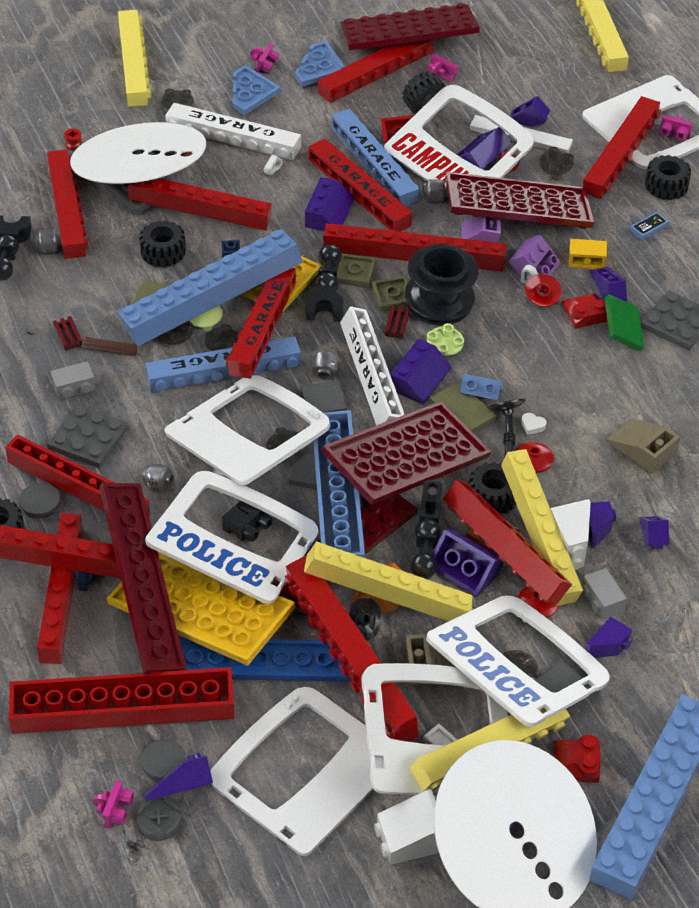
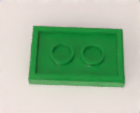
[605,294,644,351]

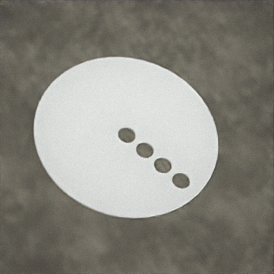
[70,122,206,184]
[434,740,597,908]

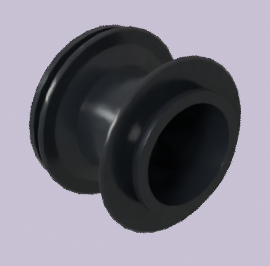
[405,244,479,325]

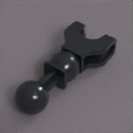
[0,215,32,281]
[306,244,344,322]
[410,479,442,579]

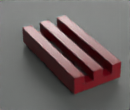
[385,305,410,339]
[53,316,82,350]

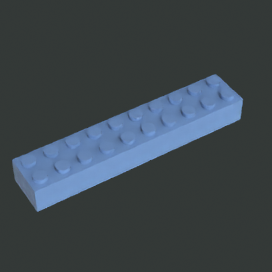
[117,229,303,346]
[313,410,365,558]
[589,694,699,900]

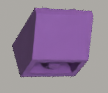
[461,216,501,243]
[508,234,561,276]

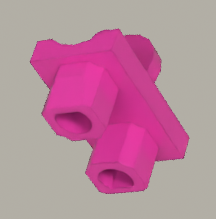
[250,43,280,73]
[427,54,459,82]
[660,115,693,141]
[93,781,134,829]

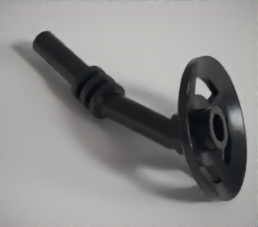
[487,398,526,458]
[294,598,382,641]

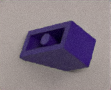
[510,96,550,127]
[588,501,616,548]
[640,516,669,549]
[586,617,632,658]

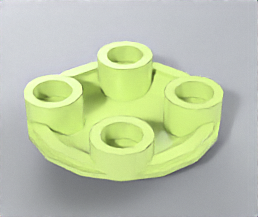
[187,305,223,331]
[427,324,464,356]

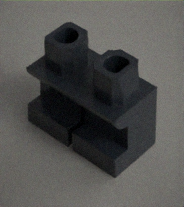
[222,500,272,542]

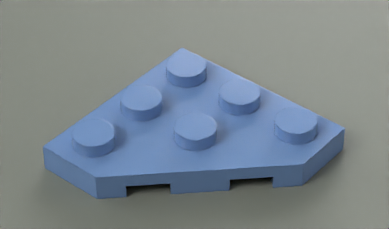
[295,41,345,87]
[232,65,281,115]

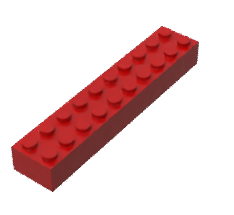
[285,555,419,742]
[9,667,235,734]

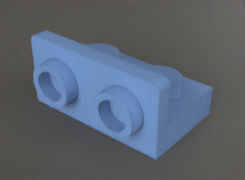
[460,374,504,400]

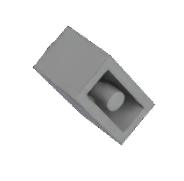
[50,361,96,400]
[582,568,627,619]

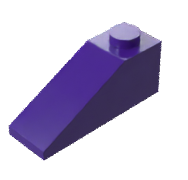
[590,267,627,302]
[143,752,213,801]

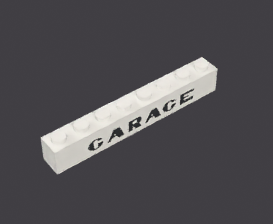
[166,103,301,160]
[340,307,405,425]

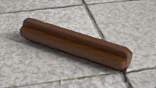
[82,337,138,356]

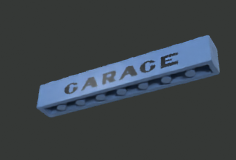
[332,109,420,207]
[145,336,301,393]

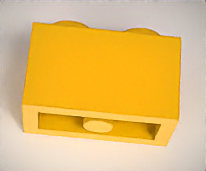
[568,239,607,269]

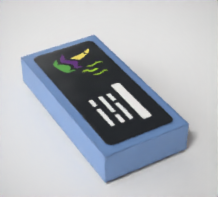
[630,212,669,240]

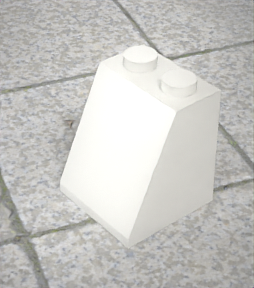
[550,499,590,570]
[374,789,439,865]

